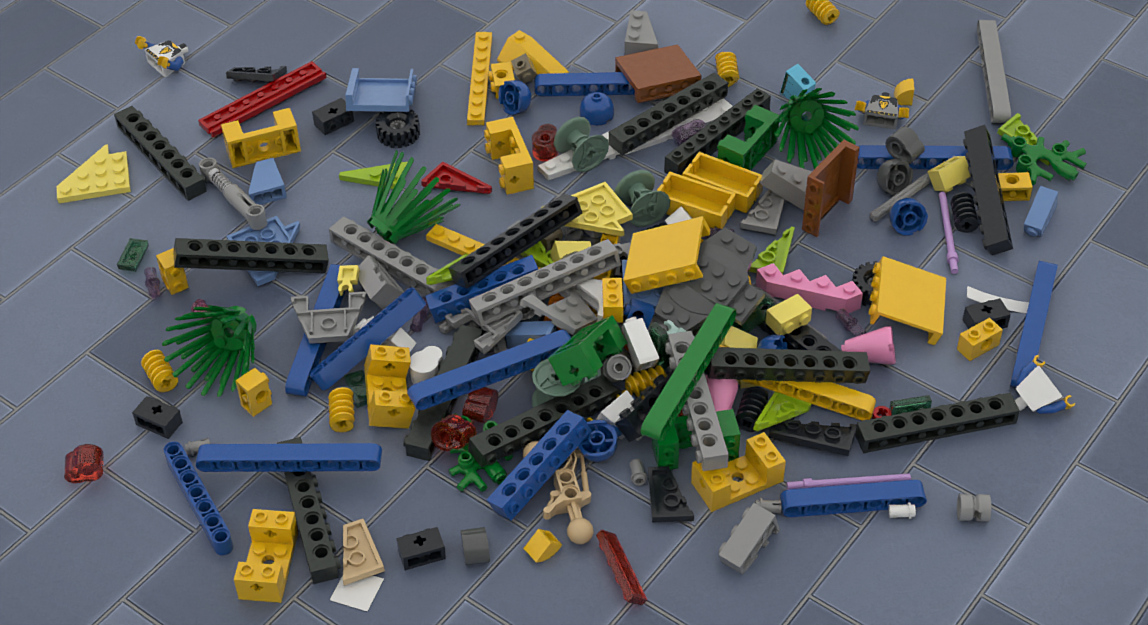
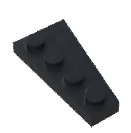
[768,420,857,456]

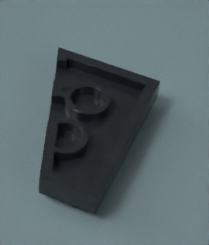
[226,66,287,83]
[648,466,694,522]

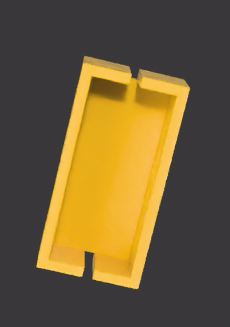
[682,152,763,213]
[657,172,736,232]

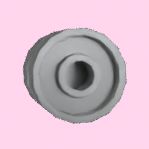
[601,354,632,383]
[957,493,991,522]

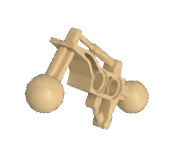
[523,441,594,545]

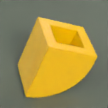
[894,79,914,105]
[523,529,562,562]

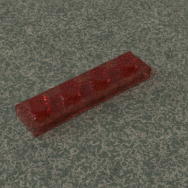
[596,529,647,606]

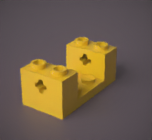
[221,108,301,168]
[484,117,534,195]
[364,344,416,429]
[691,432,786,512]
[234,509,299,603]

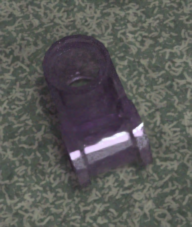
[671,119,705,146]

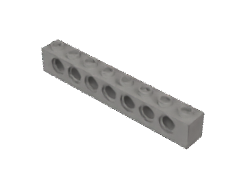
[329,217,454,296]
[469,239,621,326]
[665,331,728,471]

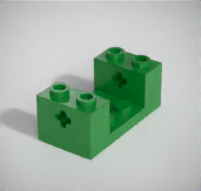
[717,105,779,171]
[548,315,628,386]
[652,409,741,470]

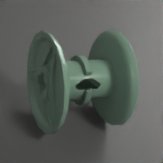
[554,117,609,172]
[615,170,670,227]
[532,359,581,407]

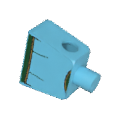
[780,64,816,100]

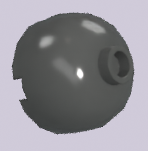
[877,159,913,195]

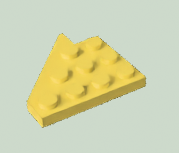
[56,144,131,203]
[541,182,633,236]

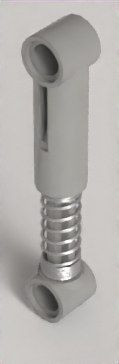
[199,158,268,230]

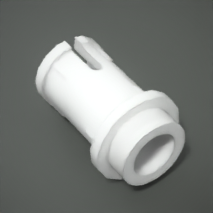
[888,502,916,519]

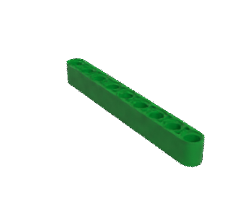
[641,303,737,441]

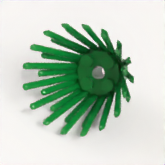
[775,88,859,169]
[366,150,461,245]
[162,305,257,397]

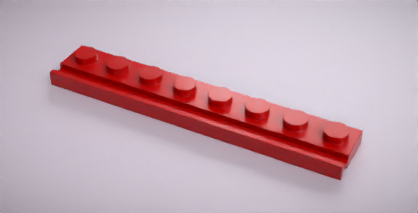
[198,61,327,138]

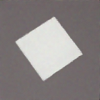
[330,576,384,611]

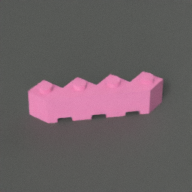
[756,263,863,315]

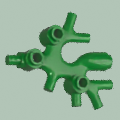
[1001,134,1087,185]
[448,413,513,492]

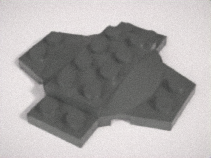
[654,227,765,331]

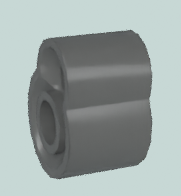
[885,126,925,164]
[461,527,490,565]

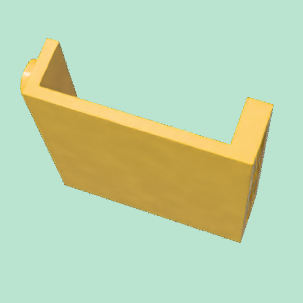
[623,216,710,294]
[868,256,946,345]

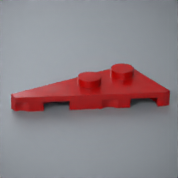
[421,162,492,194]

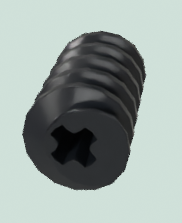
[950,192,979,233]
[736,387,769,432]

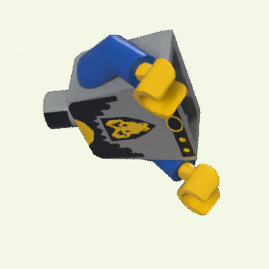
[854,92,909,130]

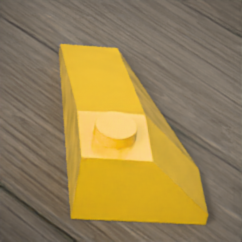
[497,30,569,74]

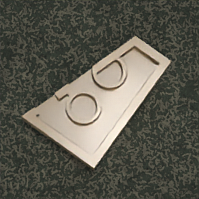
[343,519,385,585]

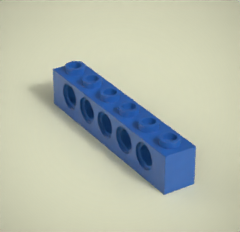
[425,255,538,323]
[487,410,592,521]

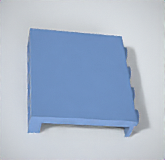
[345,68,417,112]

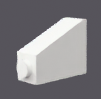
[621,317,659,372]

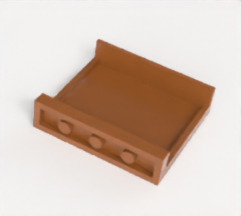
[615,44,701,103]
[802,140,860,237]

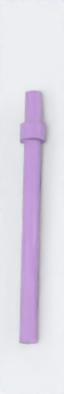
[939,192,959,274]
[786,473,911,490]

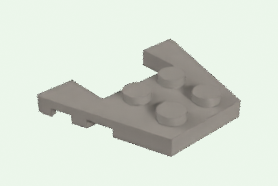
[519,286,597,335]
[291,291,367,344]
[445,308,523,354]

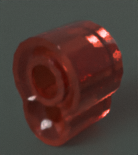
[532,124,558,161]
[462,387,499,424]
[431,414,477,451]
[64,444,104,483]

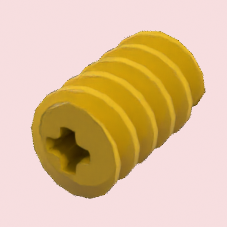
[806,0,840,25]
[715,52,739,87]
[141,349,178,392]
[625,365,665,397]
[328,387,355,432]

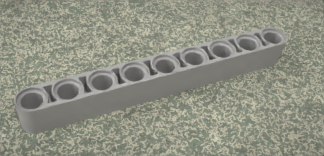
[977,20,1011,124]

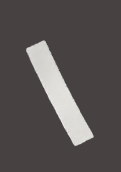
[967,286,1029,313]

